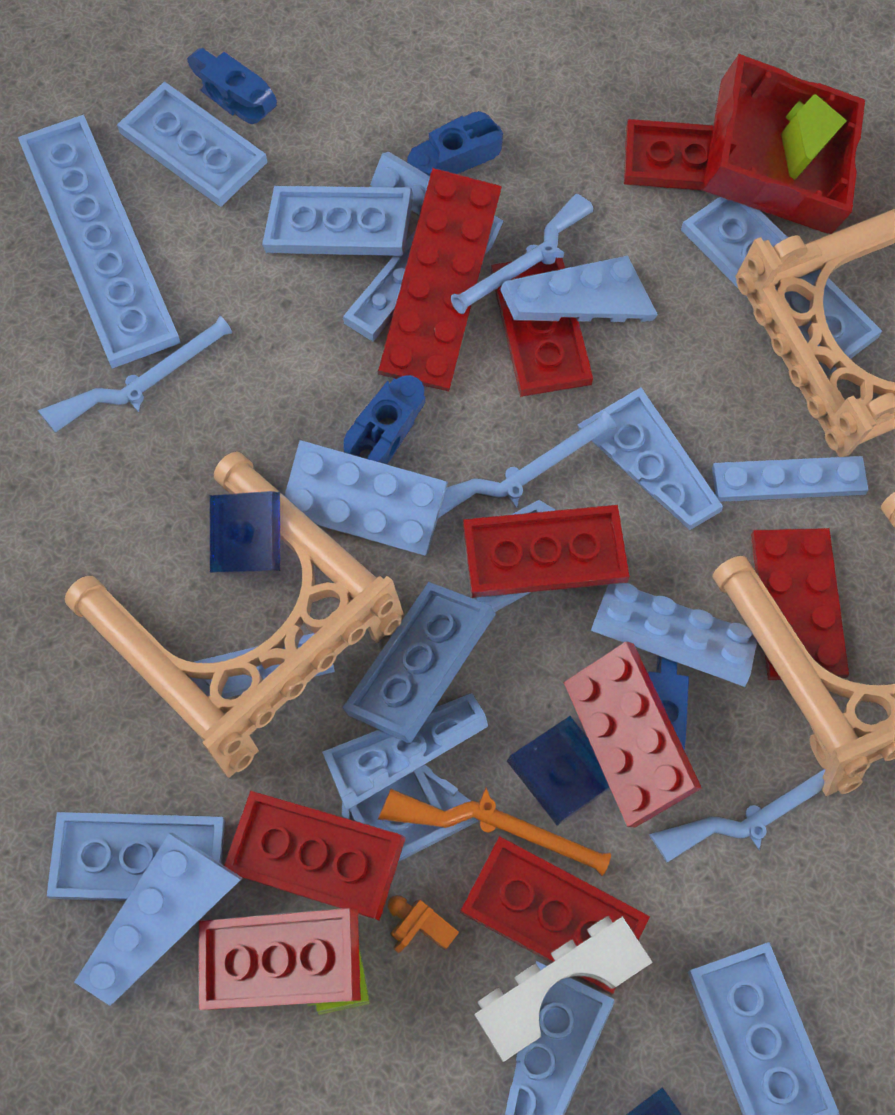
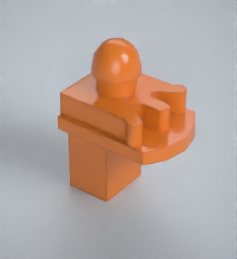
[387,895,459,953]

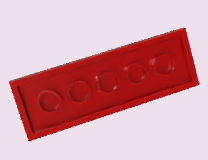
[378,168,502,392]

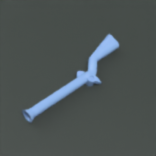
[451,194,593,314]
[37,316,232,433]
[438,410,617,518]
[649,769,826,863]

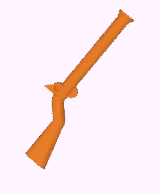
[378,787,611,876]

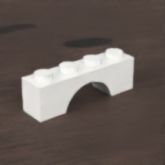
[474,916,653,1062]

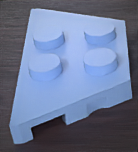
[342,764,480,862]

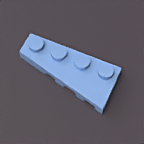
[500,255,658,322]
[577,387,723,530]
[322,693,488,811]
[74,833,242,1006]
[505,961,615,1115]

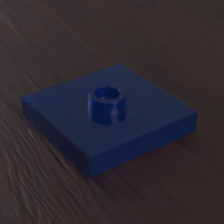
[210,491,280,573]
[507,716,610,826]

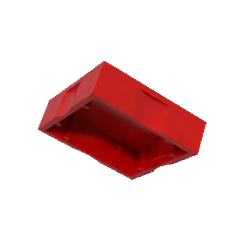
[703,54,865,234]

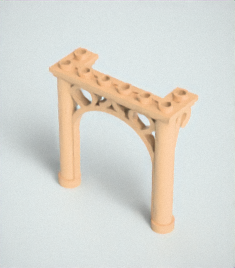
[735,209,895,457]
[65,452,405,778]
[712,492,895,796]

